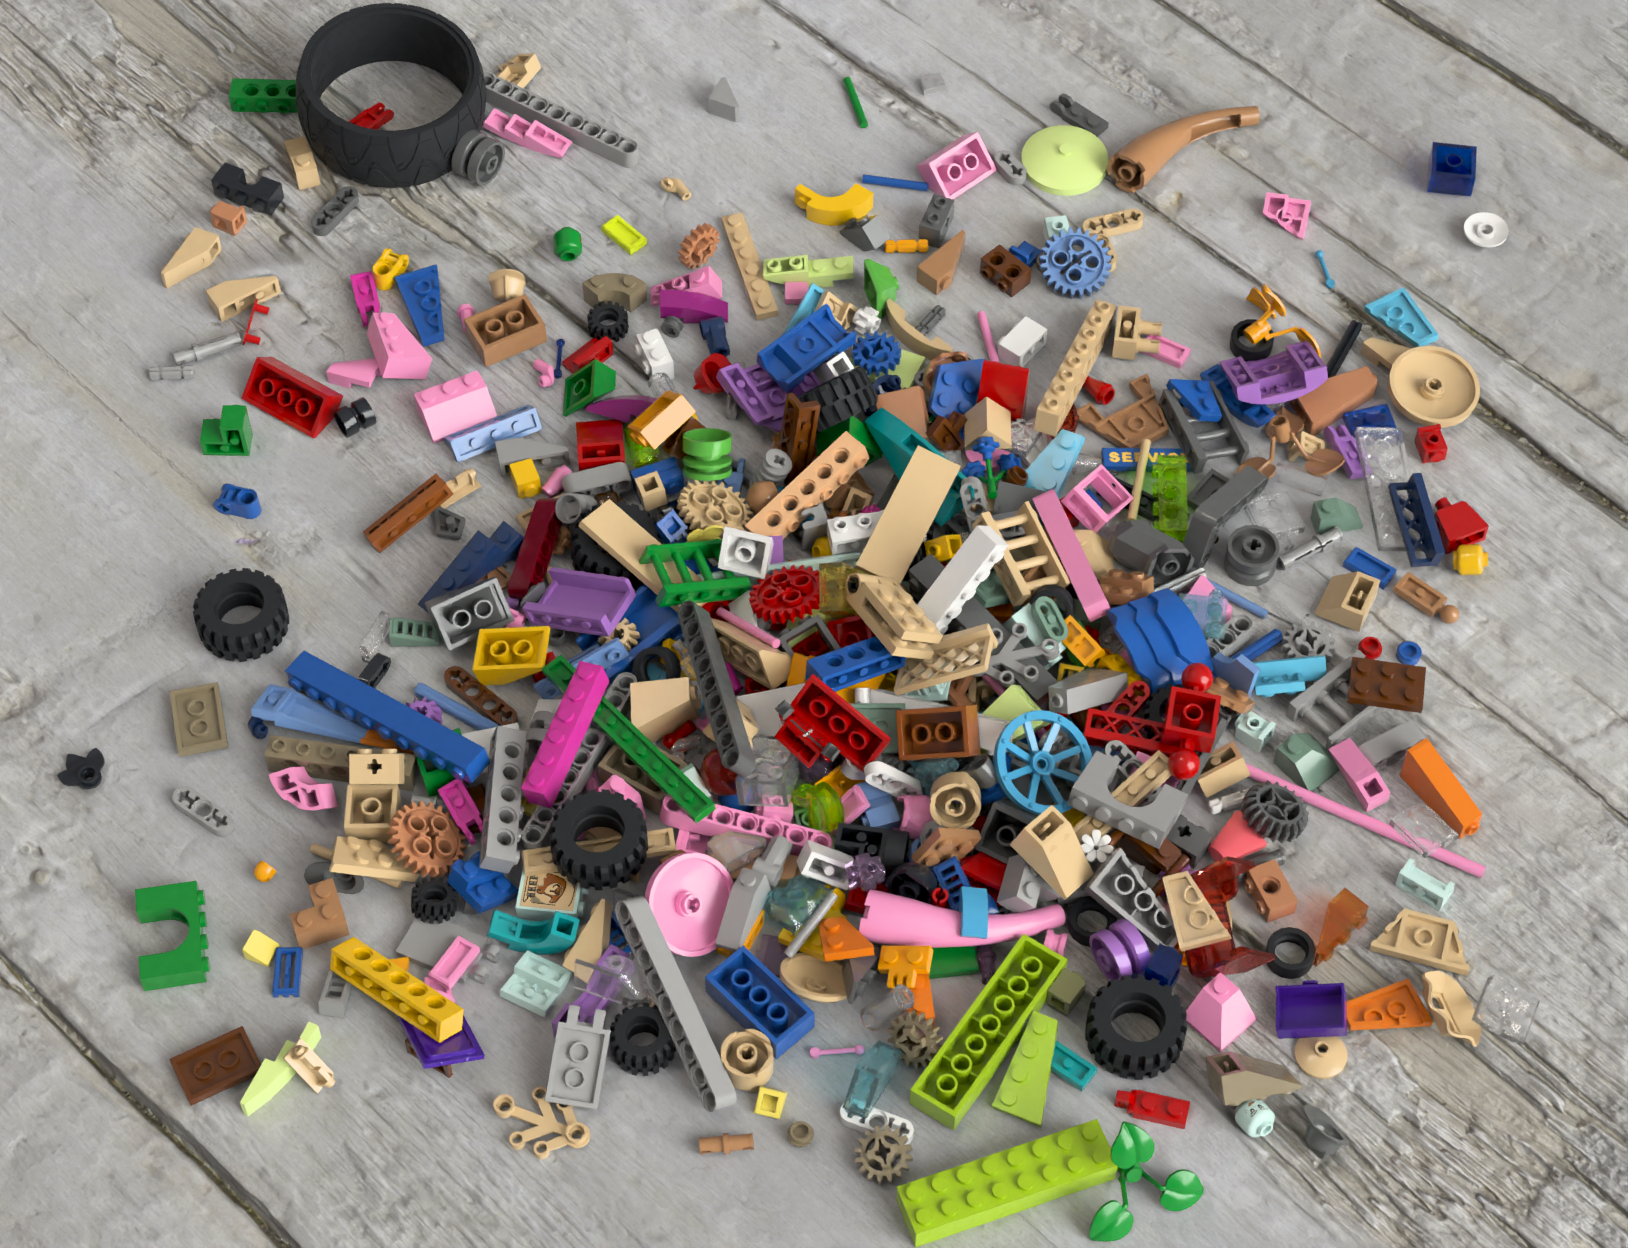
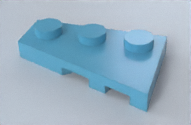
[1364,287,1438,347]
[1024,429,1085,499]

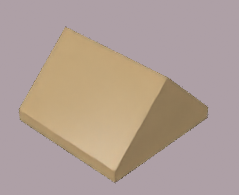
[964,397,1012,450]

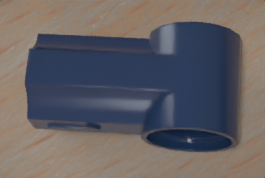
[699,316,730,357]

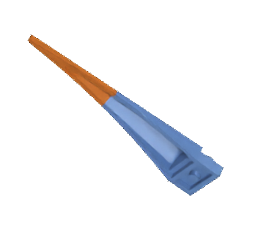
[251,684,414,754]

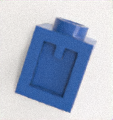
[1009,240,1041,268]

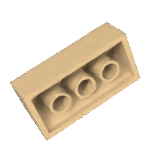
[711,618,792,690]

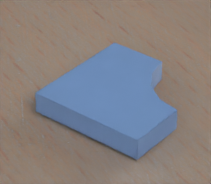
[1212,652,1260,696]

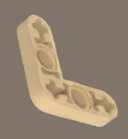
[1082,208,1144,272]

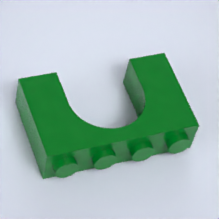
[135,881,210,991]

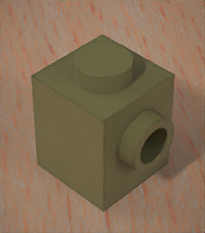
[1046,968,1087,1016]

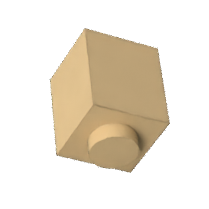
[635,471,668,511]

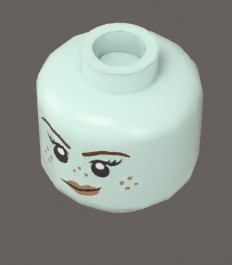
[1235,1099,1275,1137]

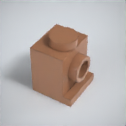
[210,201,247,236]

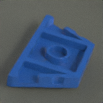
[927,358,985,442]

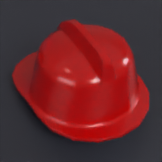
[693,353,731,395]

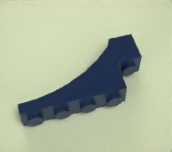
[418,521,524,613]

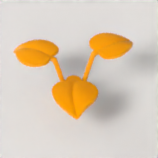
[1243,283,1321,358]

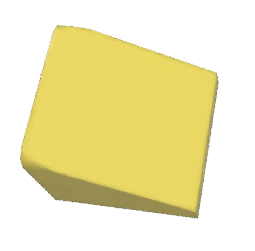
[243,930,280,967]
[754,1086,788,1119]

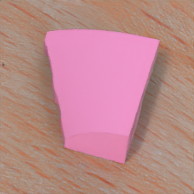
[1263,192,1311,239]
[326,358,381,388]

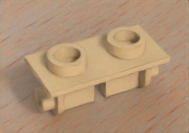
[440,468,482,509]
[283,1038,335,1093]

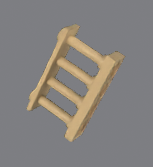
[972,501,1070,607]

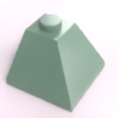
[1274,733,1340,792]

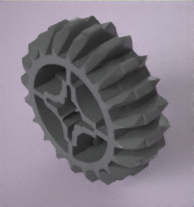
[1241,780,1309,843]

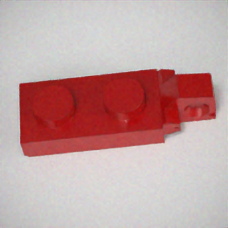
[1114,1089,1190,1129]

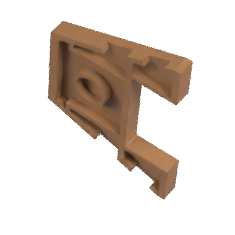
[1073,373,1169,448]

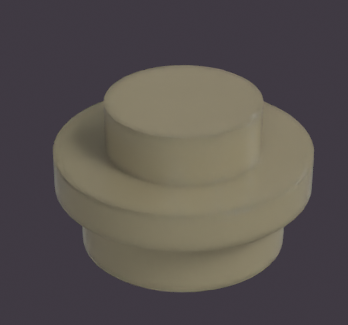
[787,1121,814,1148]

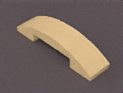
[886,298,953,361]

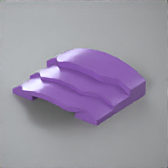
[1219,341,1328,404]
[716,363,822,433]

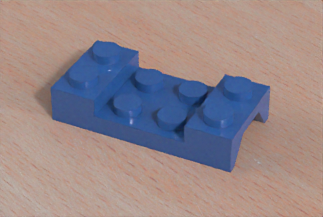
[757,303,857,393]

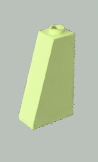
[955,685,1050,759]

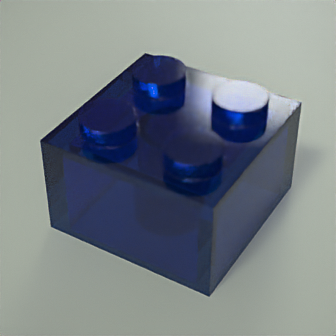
[1427,142,1477,197]

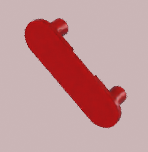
[242,299,270,345]

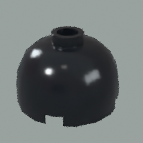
[885,862,937,905]

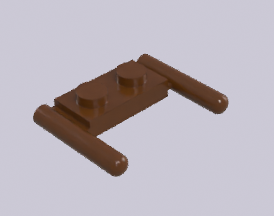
[1108,829,1190,898]

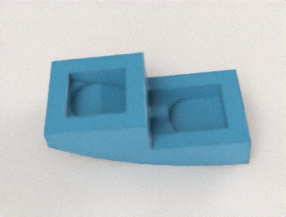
[959,886,988,939]

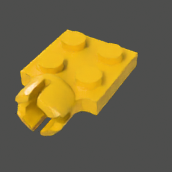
[778,884,847,961]

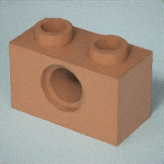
[1244,859,1298,923]

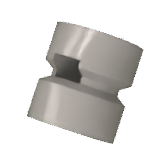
[555,493,597,524]
[526,711,555,755]

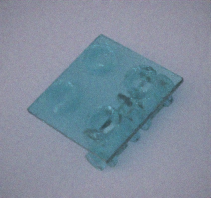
[1179,589,1228,640]
[910,758,959,802]

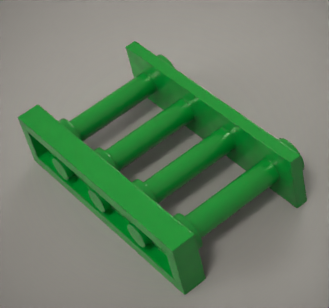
[638,538,751,607]

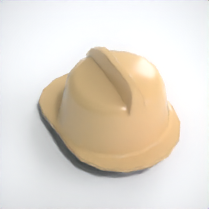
[488,269,526,302]

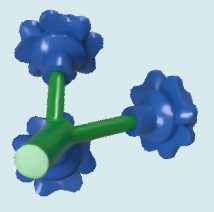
[961,436,1023,499]

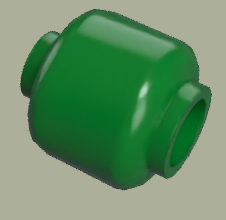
[553,227,582,261]

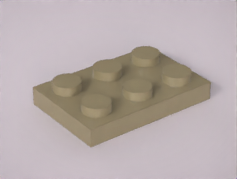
[169,682,229,757]

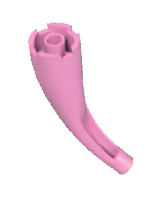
[859,889,1066,948]

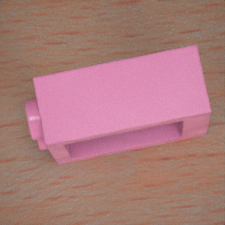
[1061,464,1134,533]

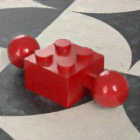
[1161,662,1221,780]

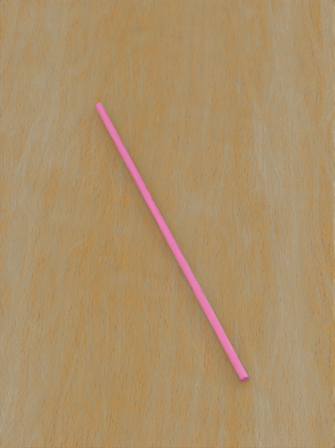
[1100,703,1486,878]

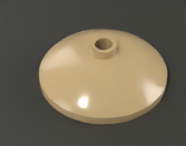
[779,953,847,1003]

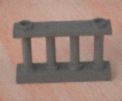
[1158,381,1249,474]

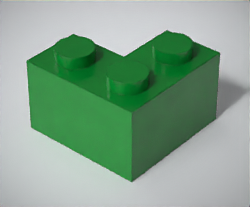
[200,405,253,456]
[816,416,882,467]

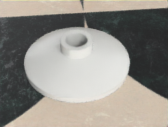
[1464,212,1509,247]

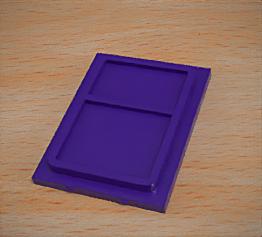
[397,1004,485,1069]

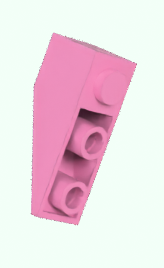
[651,266,722,306]
[1328,738,1390,813]

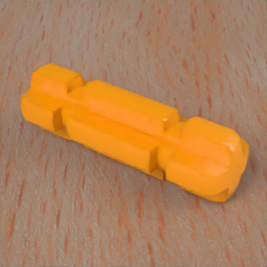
[885,239,928,253]

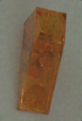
[1313,888,1369,967]

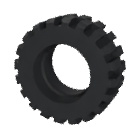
[793,367,878,433]
[571,501,663,591]
[193,568,289,662]
[549,789,648,890]
[1085,975,1188,1080]

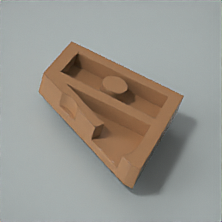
[1206,677,1255,714]

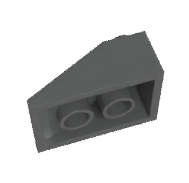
[425,577,515,651]

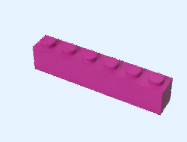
[521,661,609,808]

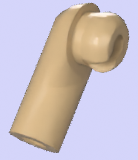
[660,177,692,201]

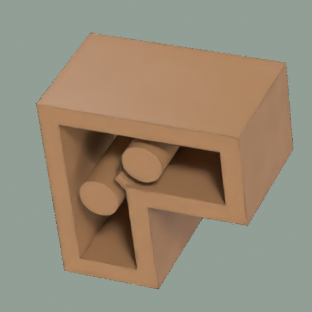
[289,878,350,949]

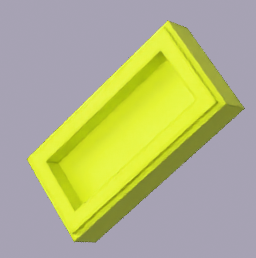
[601,215,647,255]

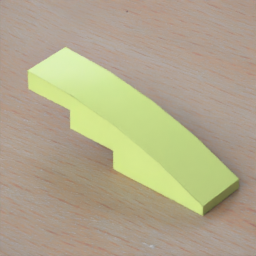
[240,1022,321,1116]

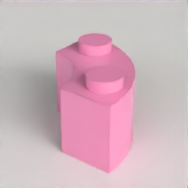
[269,766,339,810]

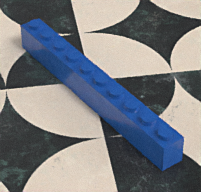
[285,650,491,784]

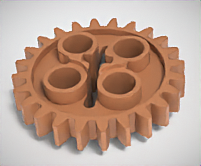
[387,800,467,878]

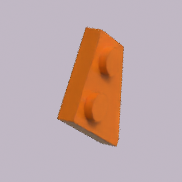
[818,916,874,962]

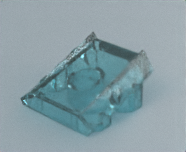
[765,875,833,936]

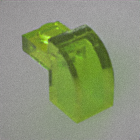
[623,428,660,467]
[789,781,845,833]

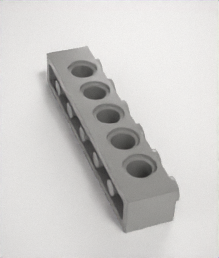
[479,726,529,874]

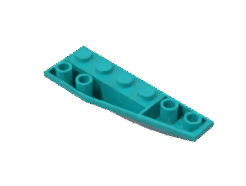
[864,407,975,527]

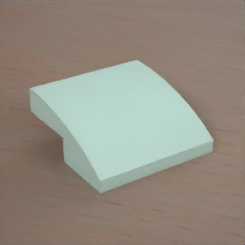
[500,950,572,1018]

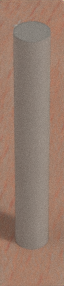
[784,891,838,959]

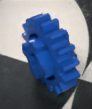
[852,331,901,377]

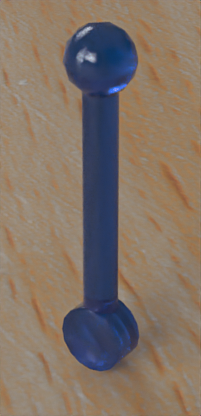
[554,338,565,379]

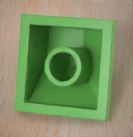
[864,259,899,320]

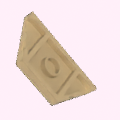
[329,836,419,882]
[1369,908,1470,976]

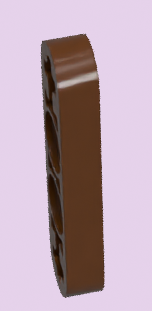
[444,666,518,726]

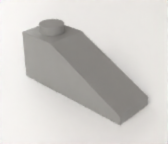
[495,438,570,477]
[715,868,772,952]

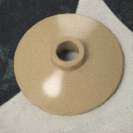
[1294,1036,1347,1079]

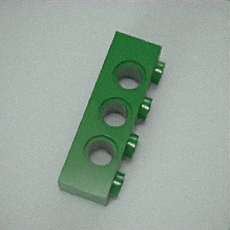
[229,78,298,113]

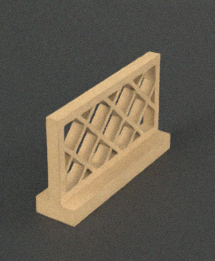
[894,623,998,696]

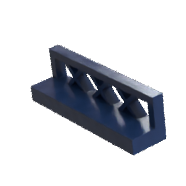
[1388,473,1445,567]

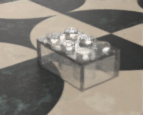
[735,735,802,807]

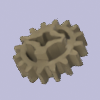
[887,1010,943,1069]
[855,1125,913,1185]

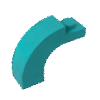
[486,910,580,955]

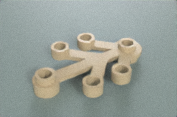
[493,1086,590,1159]

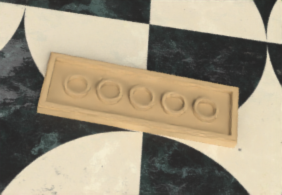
[855,446,961,585]
[579,499,707,613]

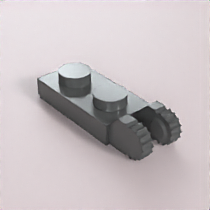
[1050,93,1109,137]

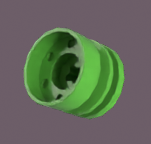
[683,428,732,481]

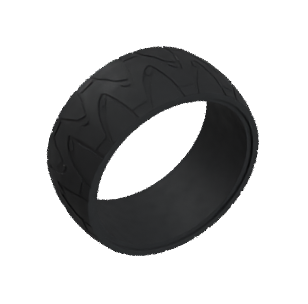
[296,3,486,188]

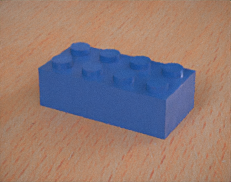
[705,945,815,1060]

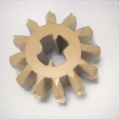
[598,618,640,652]

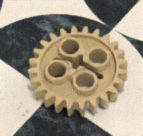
[677,480,753,539]

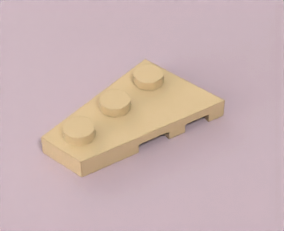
[1162,871,1232,952]

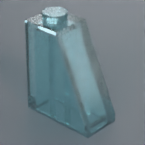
[842,1040,902,1118]

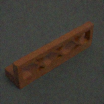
[778,393,821,486]

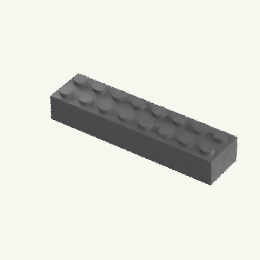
[908,554,1058,711]

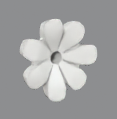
[1081,830,1114,863]

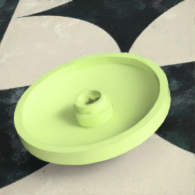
[1021,125,1108,196]

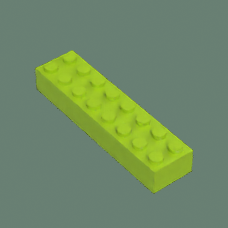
[909,934,1068,1131]
[896,1119,1118,1247]

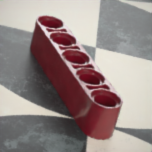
[508,498,562,600]

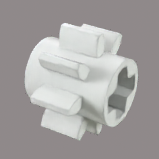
[853,306,881,335]

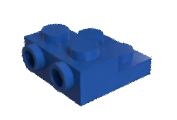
[447,851,519,914]

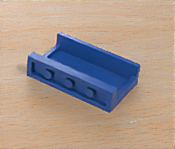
[575,584,683,685]

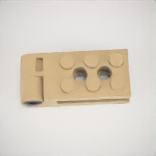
[845,573,943,660]

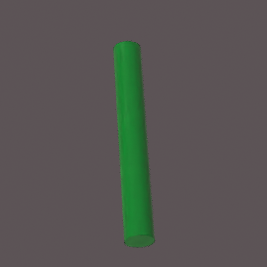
[843,77,868,128]

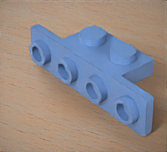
[534,638,629,699]

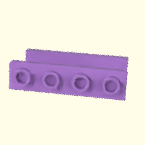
[522,567,636,637]

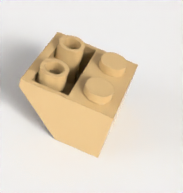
[1314,571,1380,632]

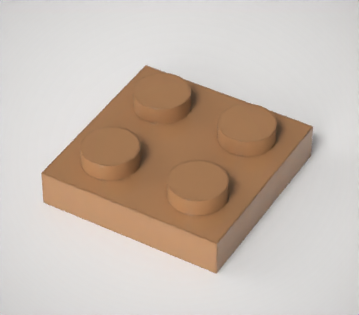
[911,827,982,868]

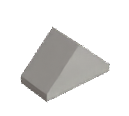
[708,77,740,122]

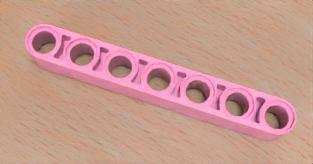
[1032,488,1111,623]
[660,796,833,857]

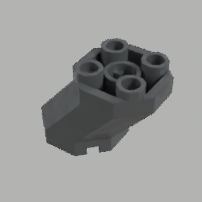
[1108,520,1194,587]

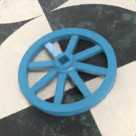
[994,710,1092,815]

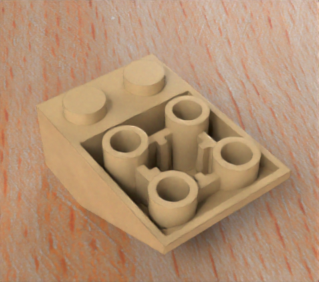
[1010,805,1094,900]

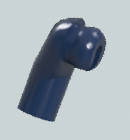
[247,716,268,739]

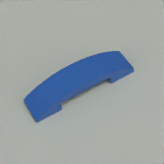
[1200,364,1276,428]
[655,509,721,575]

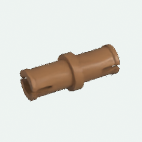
[699,1133,754,1155]

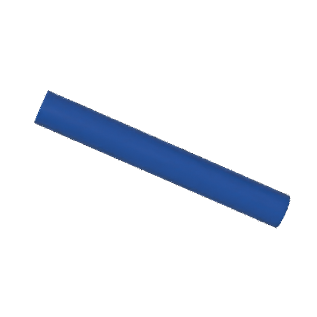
[862,174,928,191]

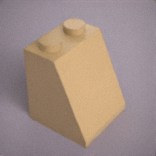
[630,677,702,743]

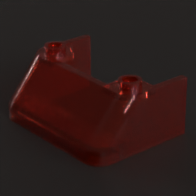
[1185,856,1276,978]

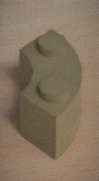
[582,273,647,312]

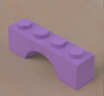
[552,944,634,1038]

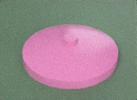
[644,853,734,957]

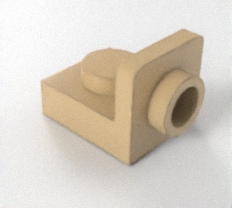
[1287,431,1325,461]

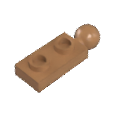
[1393,572,1459,624]

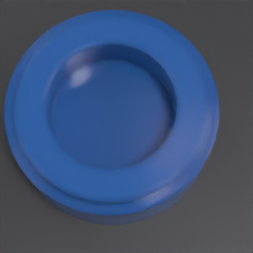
[1396,641,1422,665]

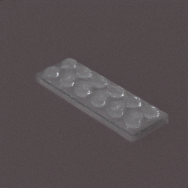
[1354,427,1422,552]

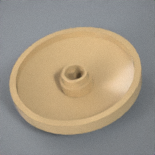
[1387,346,1480,428]

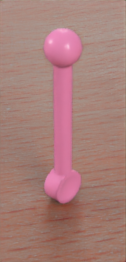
[810,1045,865,1059]

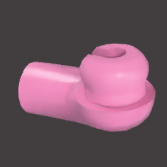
[533,359,554,388]

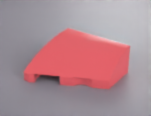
[1208,810,1267,868]

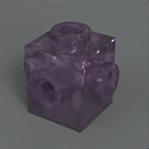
[845,853,885,892]

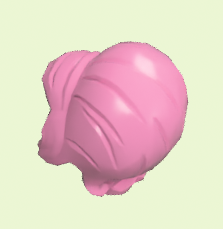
[892,795,934,840]

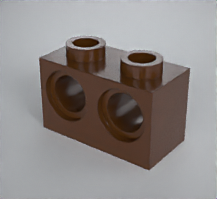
[980,244,1031,298]

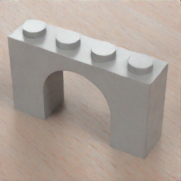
[1067,751,1188,849]

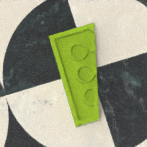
[992,1011,1058,1128]

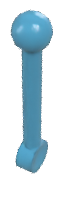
[1315,250,1335,289]

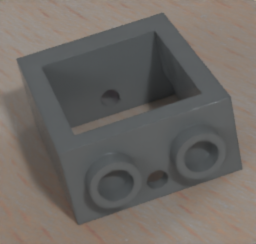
[777,614,840,659]

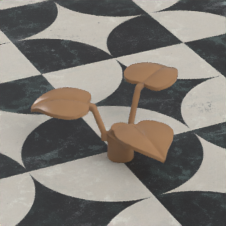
[1236,406,1345,479]

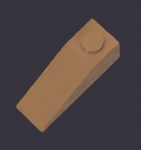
[917,230,965,295]

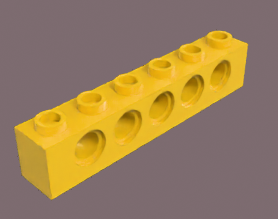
[330,937,464,1043]

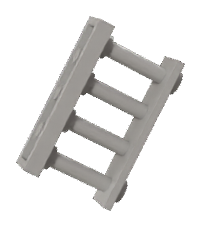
[1286,650,1386,750]

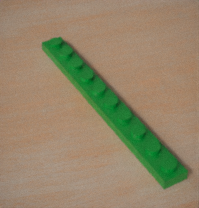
[542,655,716,824]

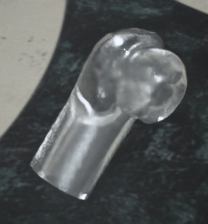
[669,735,701,761]

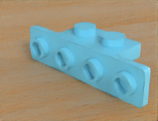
[1253,655,1327,697]

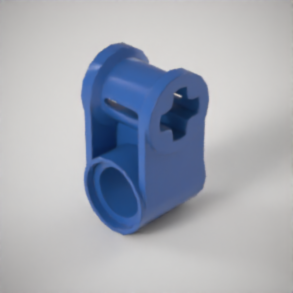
[213,483,262,519]

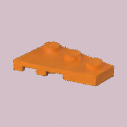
[1347,978,1433,1031]

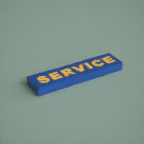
[1101,448,1192,472]

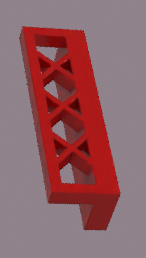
[1082,708,1179,758]

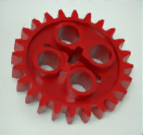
[749,565,828,624]

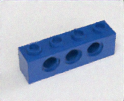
[805,636,906,692]

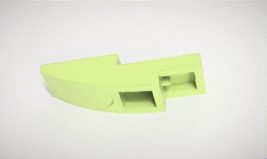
[763,255,854,287]

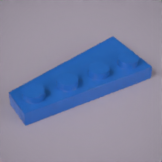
[395,264,445,347]

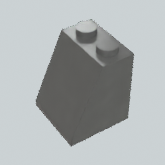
[974,797,1039,864]

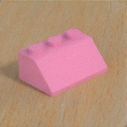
[916,132,997,199]
[414,370,497,444]

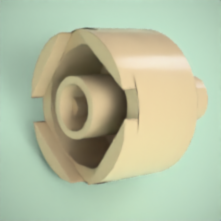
[930,771,981,829]
[721,1029,774,1092]

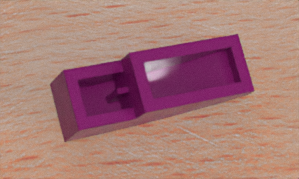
[660,289,728,324]
[586,395,658,423]

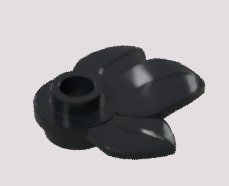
[57,748,105,789]

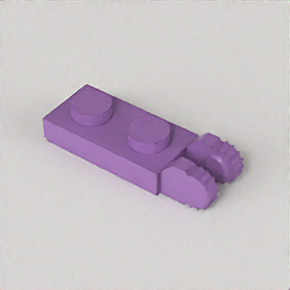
[1323,425,1372,479]

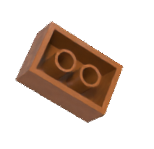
[896,704,981,761]

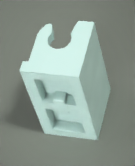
[1395,858,1455,911]

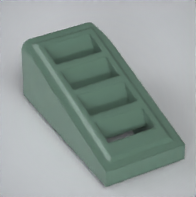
[389,618,440,647]

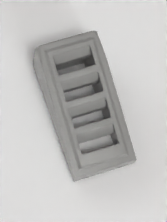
[318,968,353,1018]

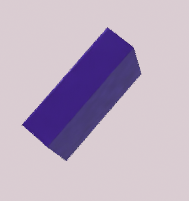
[1276,980,1347,1039]

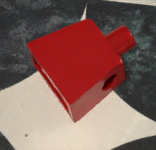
[1434,497,1489,554]

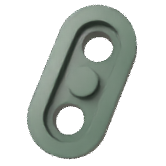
[1031,596,1068,644]

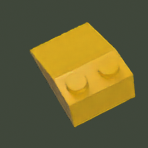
[473,626,550,686]

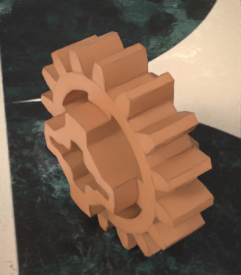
[678,223,720,270]

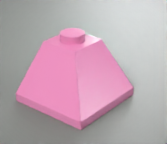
[1186,972,1256,1053]

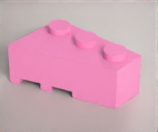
[366,312,432,379]

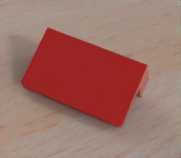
[562,336,613,374]

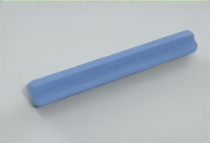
[414,683,498,730]

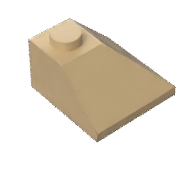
[1074,530,1114,580]

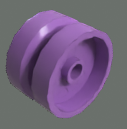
[1089,918,1152,981]

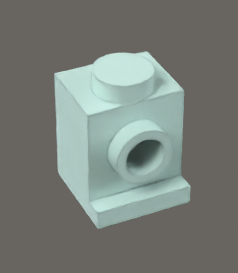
[1235,711,1276,753]

